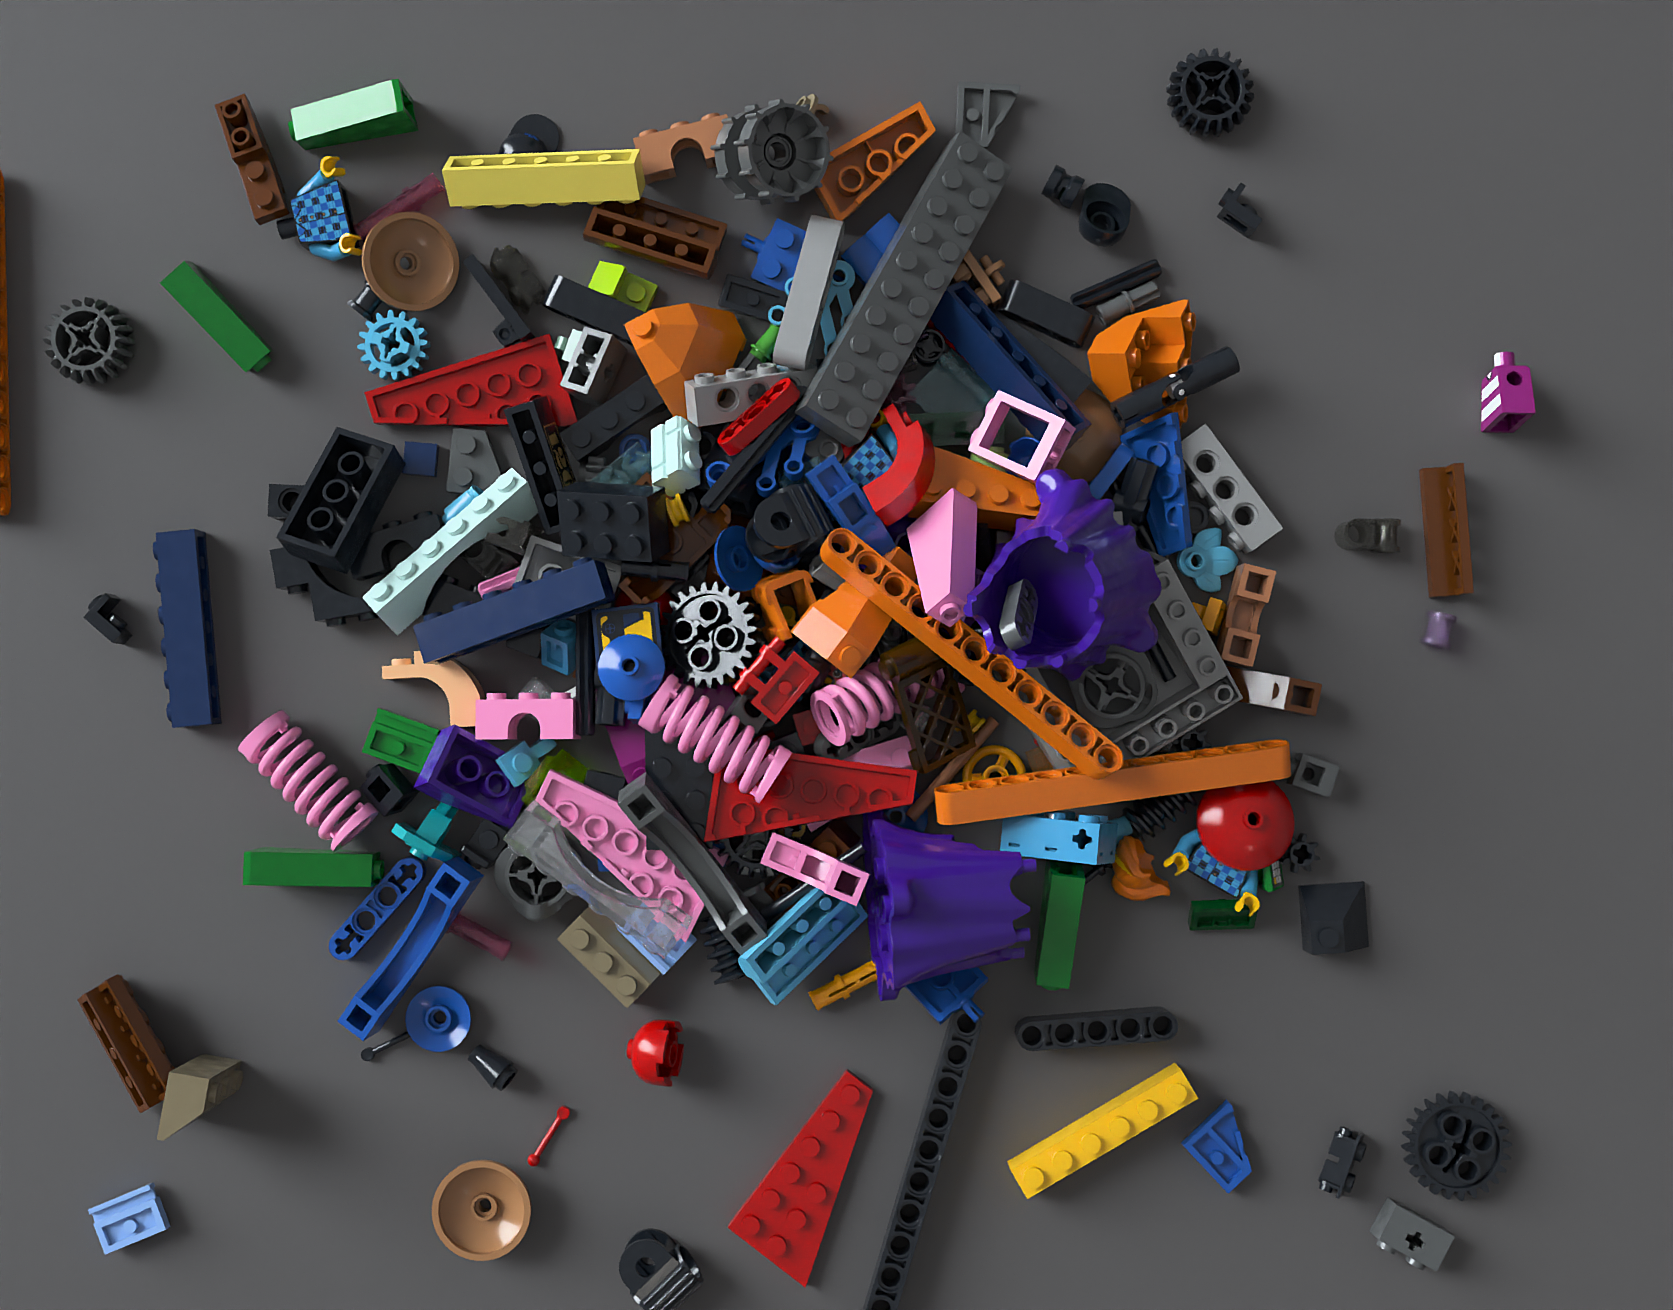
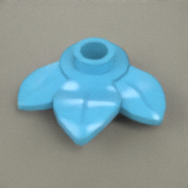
[1176,528,1239,592]

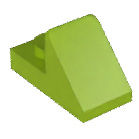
[588,261,659,312]

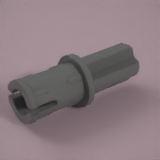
[1096,281,1161,326]

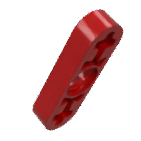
[717,378,800,456]

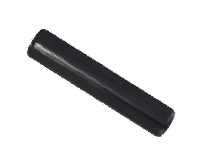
[1070,259,1162,309]

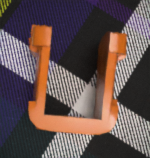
[751,568,817,643]

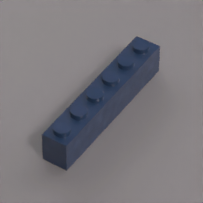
[930,280,1092,451]
[153,529,222,728]
[413,557,616,665]

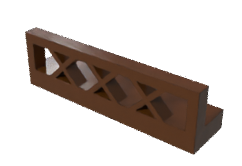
[1419,463,1474,598]

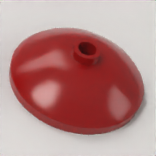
[1196,781,1295,871]

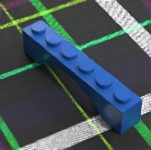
[338,856,484,1041]

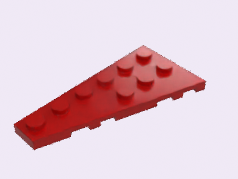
[704,744,917,843]

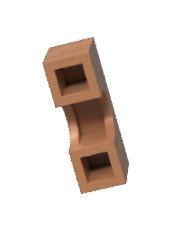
[633,113,728,184]
[1216,563,1276,668]

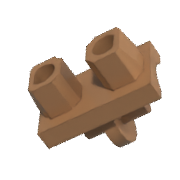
[952,249,1006,308]

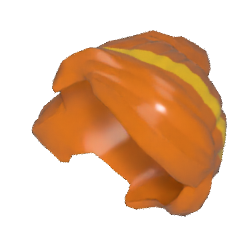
[1111,836,1171,901]

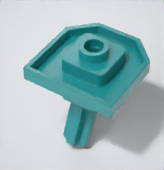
[391,802,462,862]

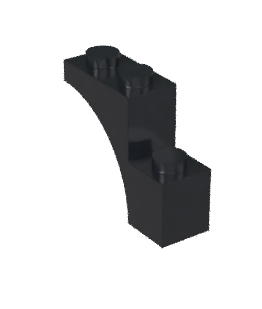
[270,547,378,627]

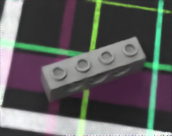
[684,363,817,427]
[1181,423,1283,554]

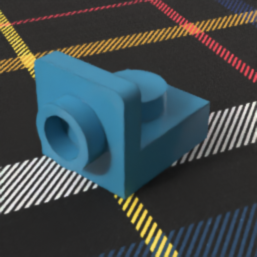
[541,619,576,676]

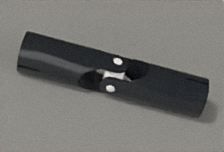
[1110,346,1240,429]

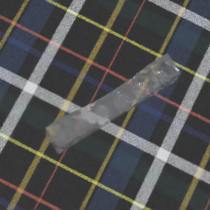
[503,800,693,959]

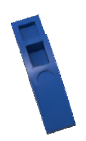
[805,455,896,567]

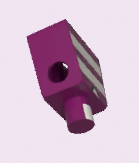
[1481,352,1535,433]

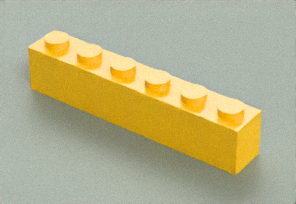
[1007,1063,1199,1199]

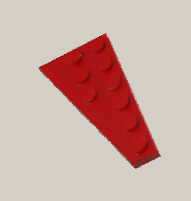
[364,333,578,427]
[728,1069,873,1288]

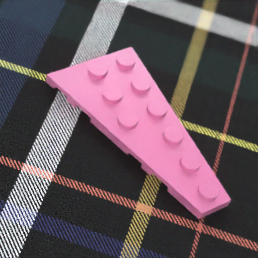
[535,769,729,943]

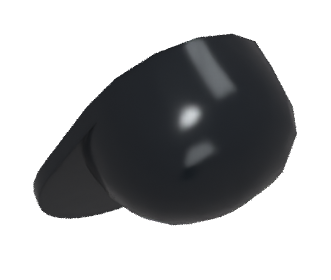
[498,114,560,154]
[1078,183,1131,247]

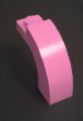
[760,832,870,906]

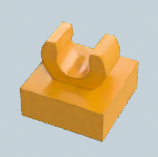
[1192,597,1227,636]

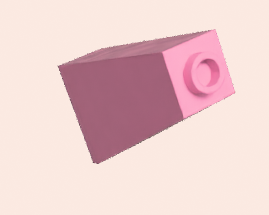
[906,488,977,627]

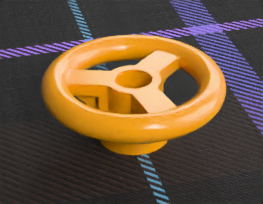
[962,745,1026,782]

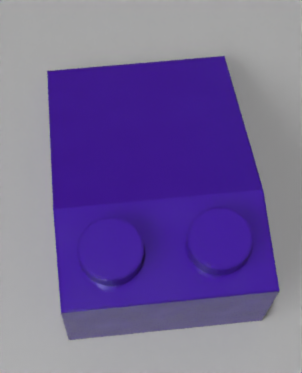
[413,724,537,828]

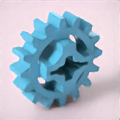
[357,310,431,382]

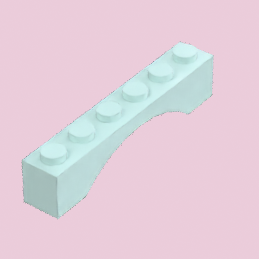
[362,468,538,636]

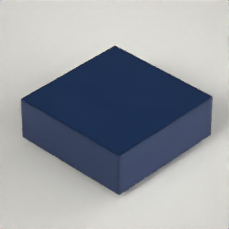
[402,441,439,477]

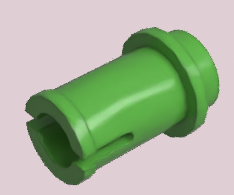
[748,324,780,363]

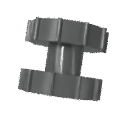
[710,98,834,205]

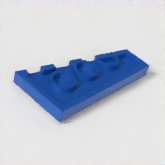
[1120,412,1193,557]

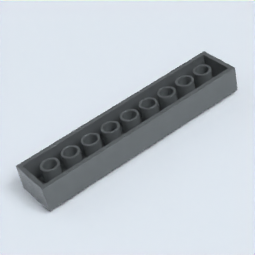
[794,131,1013,447]

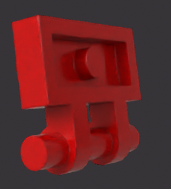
[733,636,820,724]

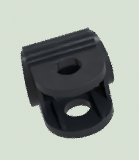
[745,483,834,563]
[619,1228,704,1310]

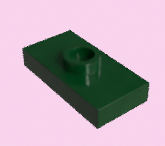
[1188,899,1258,931]

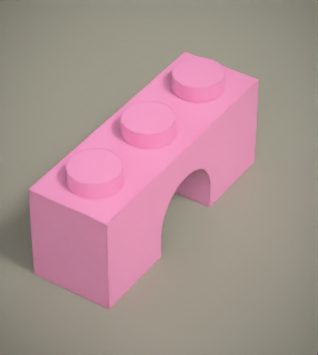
[475,693,581,740]

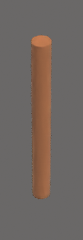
[905,716,999,822]

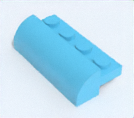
[738,888,868,1006]

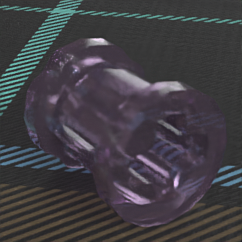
[1420,611,1457,649]

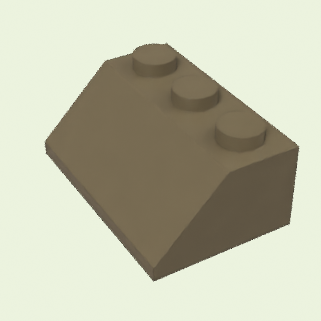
[557,888,661,1008]
[157,1054,243,1141]

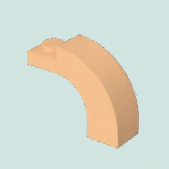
[382,651,486,727]

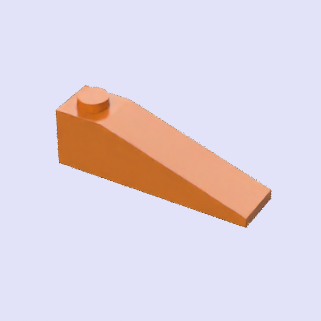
[790,546,917,679]

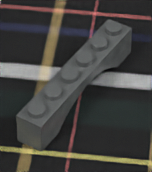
[617,772,768,956]

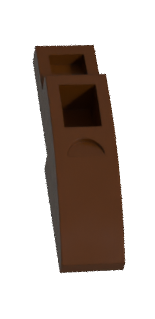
[215,93,290,225]

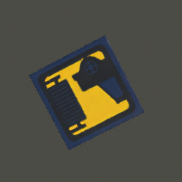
[591,602,664,676]

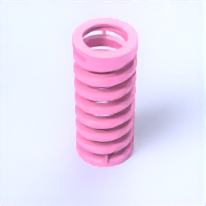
[810,658,954,746]
[638,674,793,803]
[238,710,379,852]

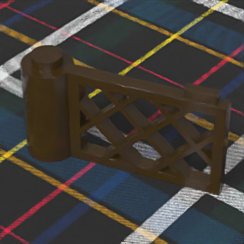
[878,628,976,774]

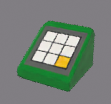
[1258,858,1284,892]

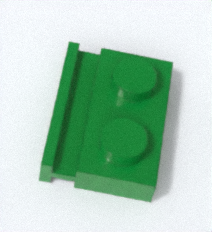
[362,708,440,773]

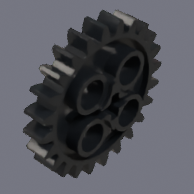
[661,582,762,690]
[1401,1091,1512,1201]

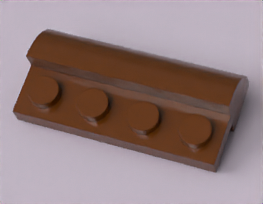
[583,197,727,280]
[77,974,175,1113]

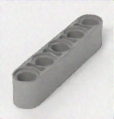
[773,215,845,371]

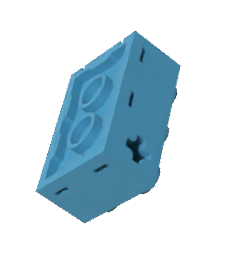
[1000,811,1118,865]

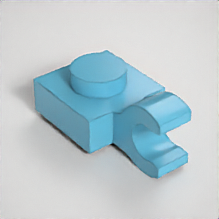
[495,739,557,787]

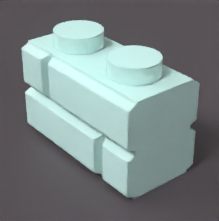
[651,415,702,497]

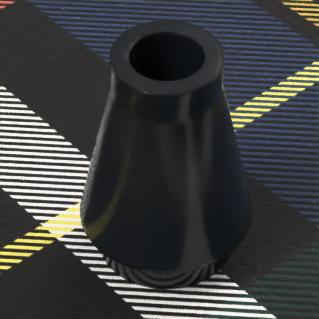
[468,1044,518,1091]

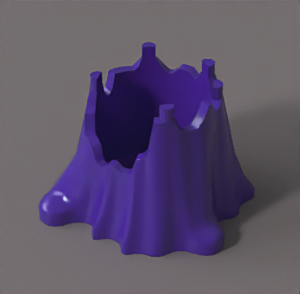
[963,468,1162,682]
[862,810,1037,1001]

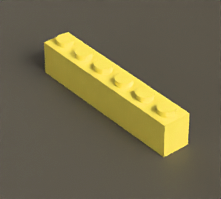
[442,149,646,209]

